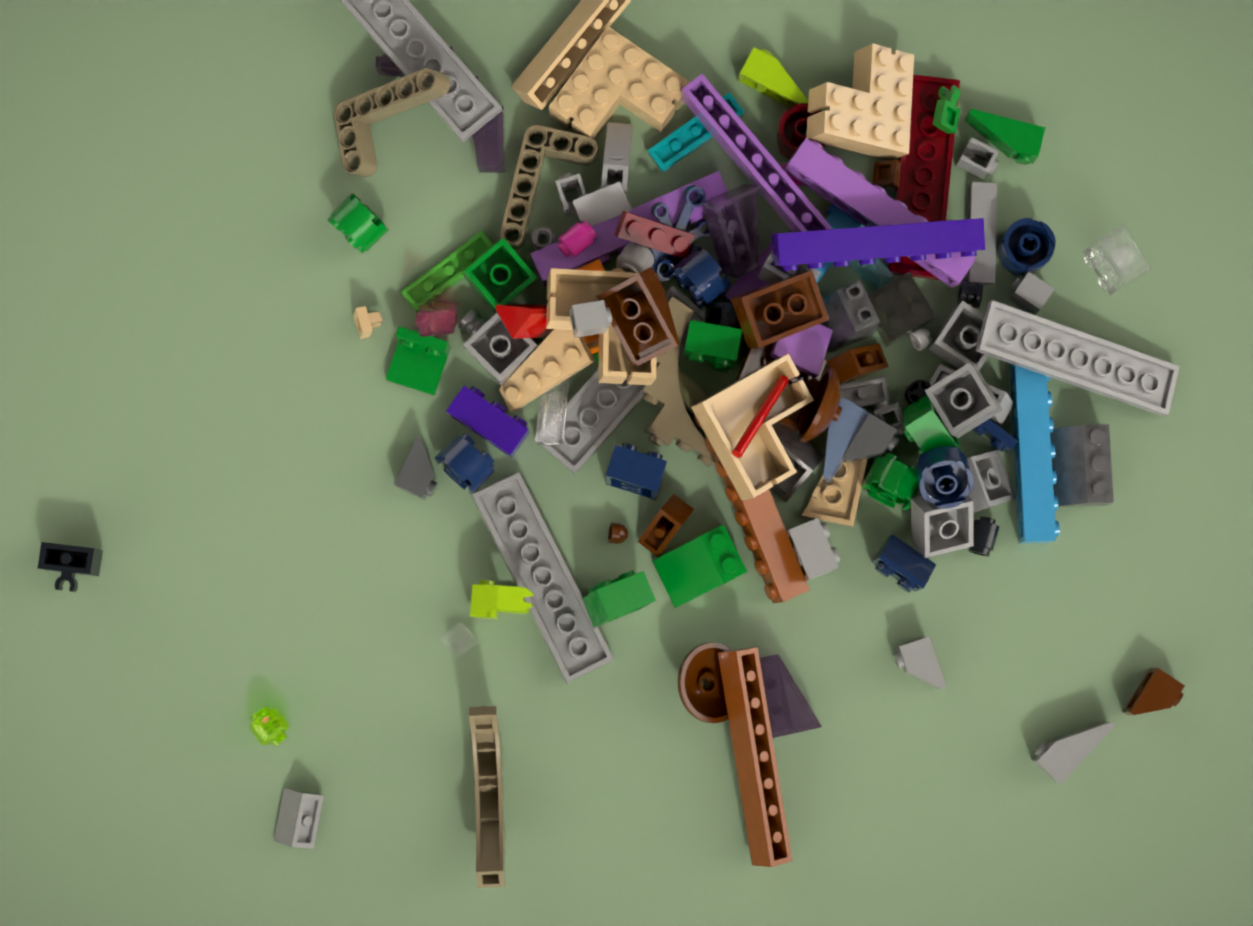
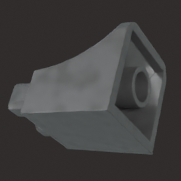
[820,280,880,352]

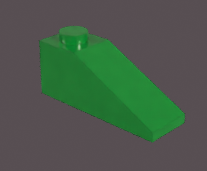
[965,109,1046,165]

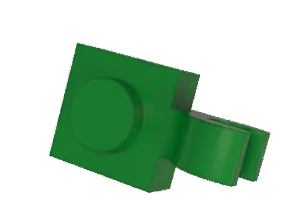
[932,85,961,134]

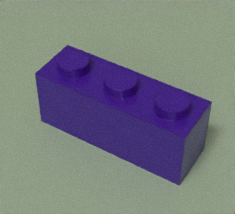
[446,386,530,458]

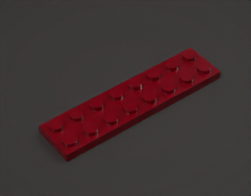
[888,74,960,280]

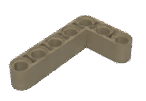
[334,68,450,177]
[500,125,598,251]

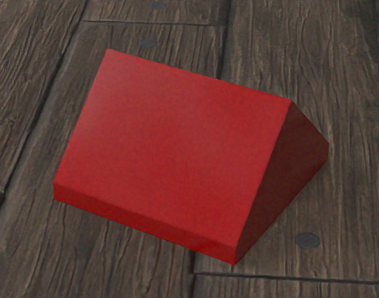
[496,304,554,338]

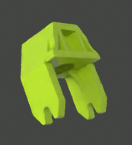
[470,580,534,620]

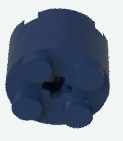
[997,218,1056,276]
[672,246,731,309]
[435,433,494,494]
[916,446,974,509]

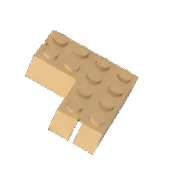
[548,26,690,139]
[806,43,914,160]
[546,268,657,385]
[691,353,814,501]

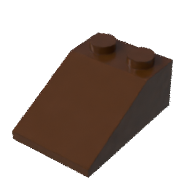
[597,267,680,367]
[731,270,829,348]

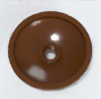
[798,367,842,443]
[678,643,732,723]

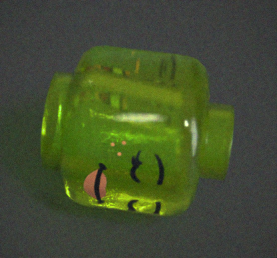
[249,706,290,747]

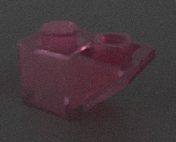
[415,299,459,336]

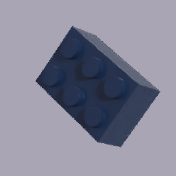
[606,443,667,500]

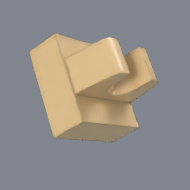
[353,306,382,339]

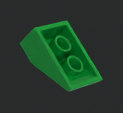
[652,525,747,608]

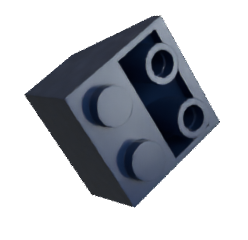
[872,534,936,593]

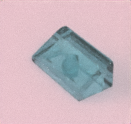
[849,258,893,293]

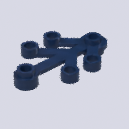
[650,185,713,281]

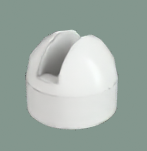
[909,328,932,351]

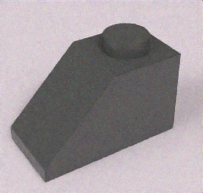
[842,413,900,463]
[394,437,438,500]

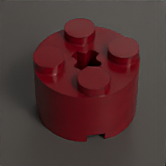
[776,103,826,159]

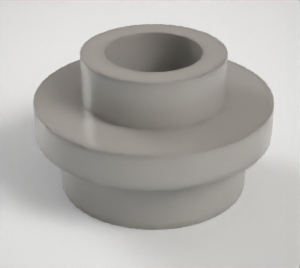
[530,226,556,251]

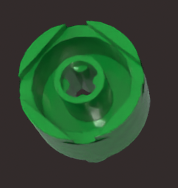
[327,193,389,254]
[862,453,919,510]

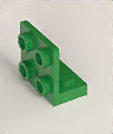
[386,326,451,396]

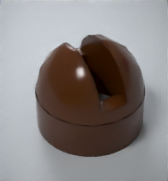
[608,522,628,544]

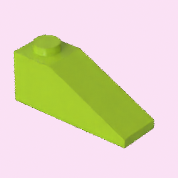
[738,47,808,108]

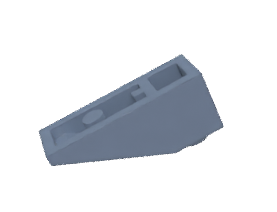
[823,397,869,484]

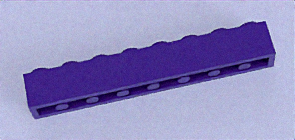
[771,218,985,271]

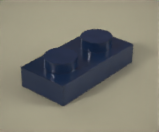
[972,419,1018,452]

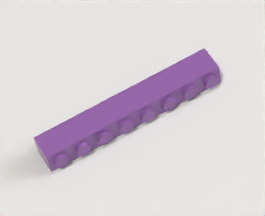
[682,74,833,232]
[783,138,976,288]
[530,171,731,287]

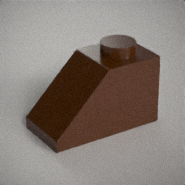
[827,343,889,384]
[637,494,694,557]
[1123,668,1185,715]

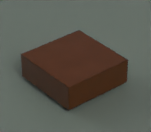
[872,159,901,188]

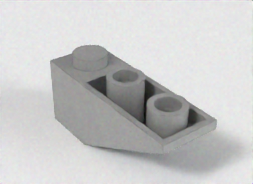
[601,122,633,196]

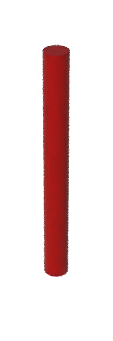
[732,375,789,458]

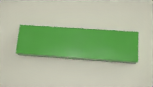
[400,230,494,313]

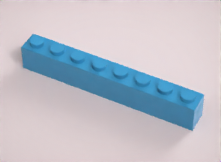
[1009,363,1060,544]

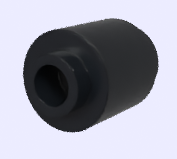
[968,516,1000,557]

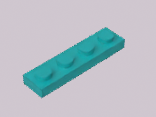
[647,92,745,173]

